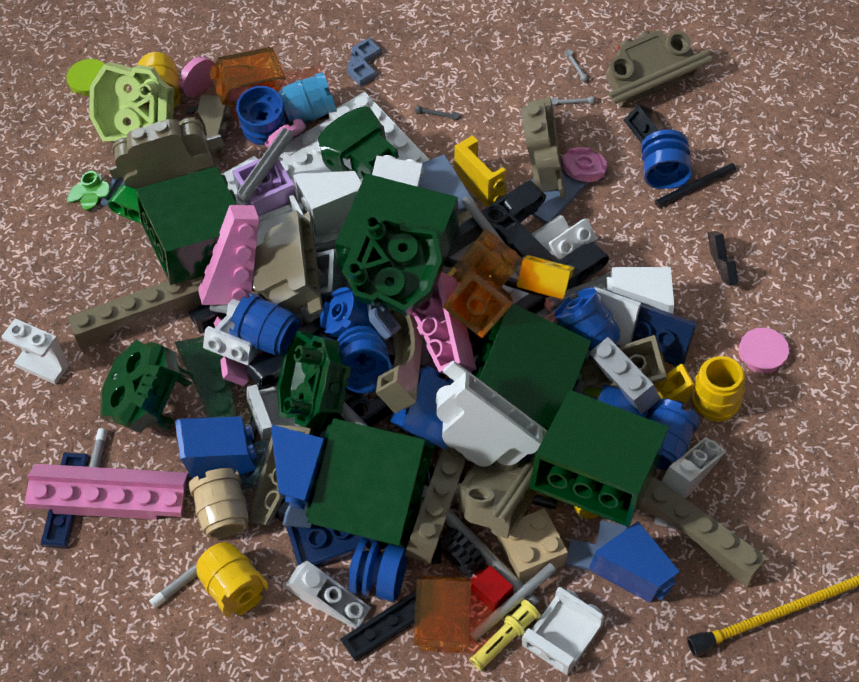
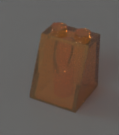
[210,47,286,106]
[447,228,524,318]
[442,264,513,338]
[413,575,472,653]

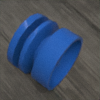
[236,86,287,145]
[641,130,693,189]
[337,326,392,393]
[349,538,408,603]

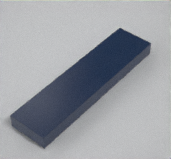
[40,452,90,549]

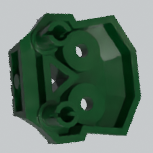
[342,214,444,316]
[277,331,351,430]
[100,339,194,433]

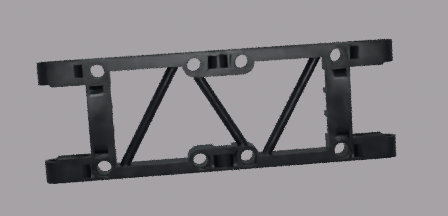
[246,181,610,442]

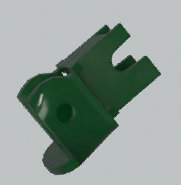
[318,106,399,179]

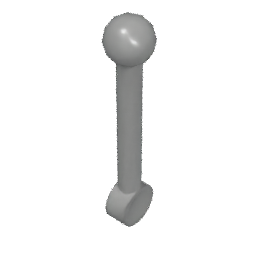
[564,49,589,82]
[551,96,596,106]

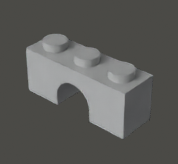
[590,337,661,414]

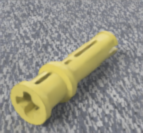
[469,599,541,671]

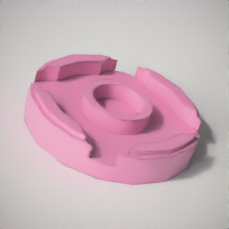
[178,56,216,98]
[265,119,306,148]
[561,147,607,182]
[739,328,789,373]

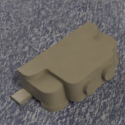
[606,31,713,107]
[522,96,566,199]
[108,118,225,189]
[253,210,323,316]
[455,451,538,539]

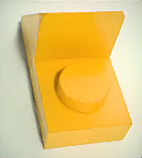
[653,364,695,403]

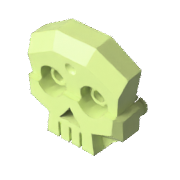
[89,62,174,141]

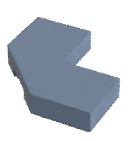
[347,37,382,86]
[367,304,402,340]
[565,521,627,571]

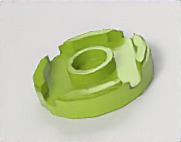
[66,59,105,96]

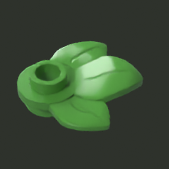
[67,171,110,211]

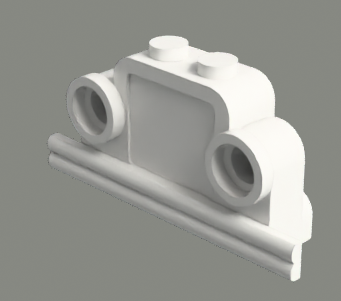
[436,361,547,467]

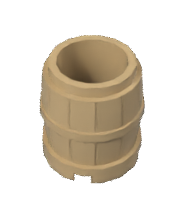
[189,468,249,540]

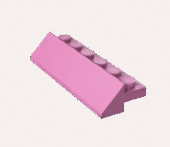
[24,464,188,520]

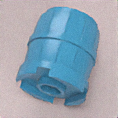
[278,72,337,125]

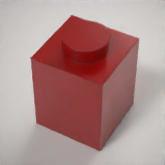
[471,565,513,612]

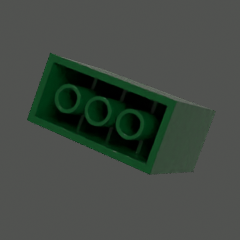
[135,167,240,285]
[335,173,459,285]
[471,302,591,431]
[529,390,669,527]
[306,418,434,547]

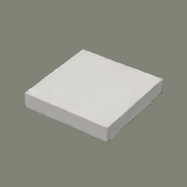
[595,287,641,346]

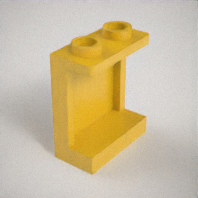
[454,135,507,207]

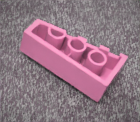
[198,205,259,305]
[410,272,476,375]

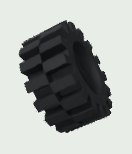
[437,528,486,578]

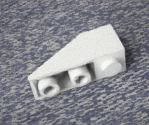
[662,437,727,499]
[284,561,371,629]

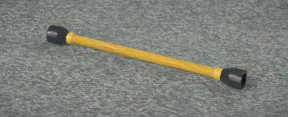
[686,575,859,657]

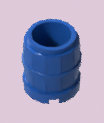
[554,287,620,358]
[320,288,375,338]
[229,292,300,356]
[647,399,700,470]

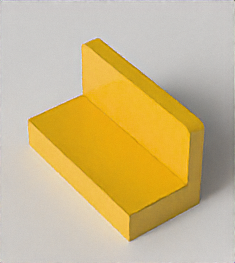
[517,255,574,299]

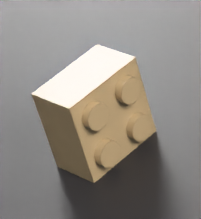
[497,508,568,583]

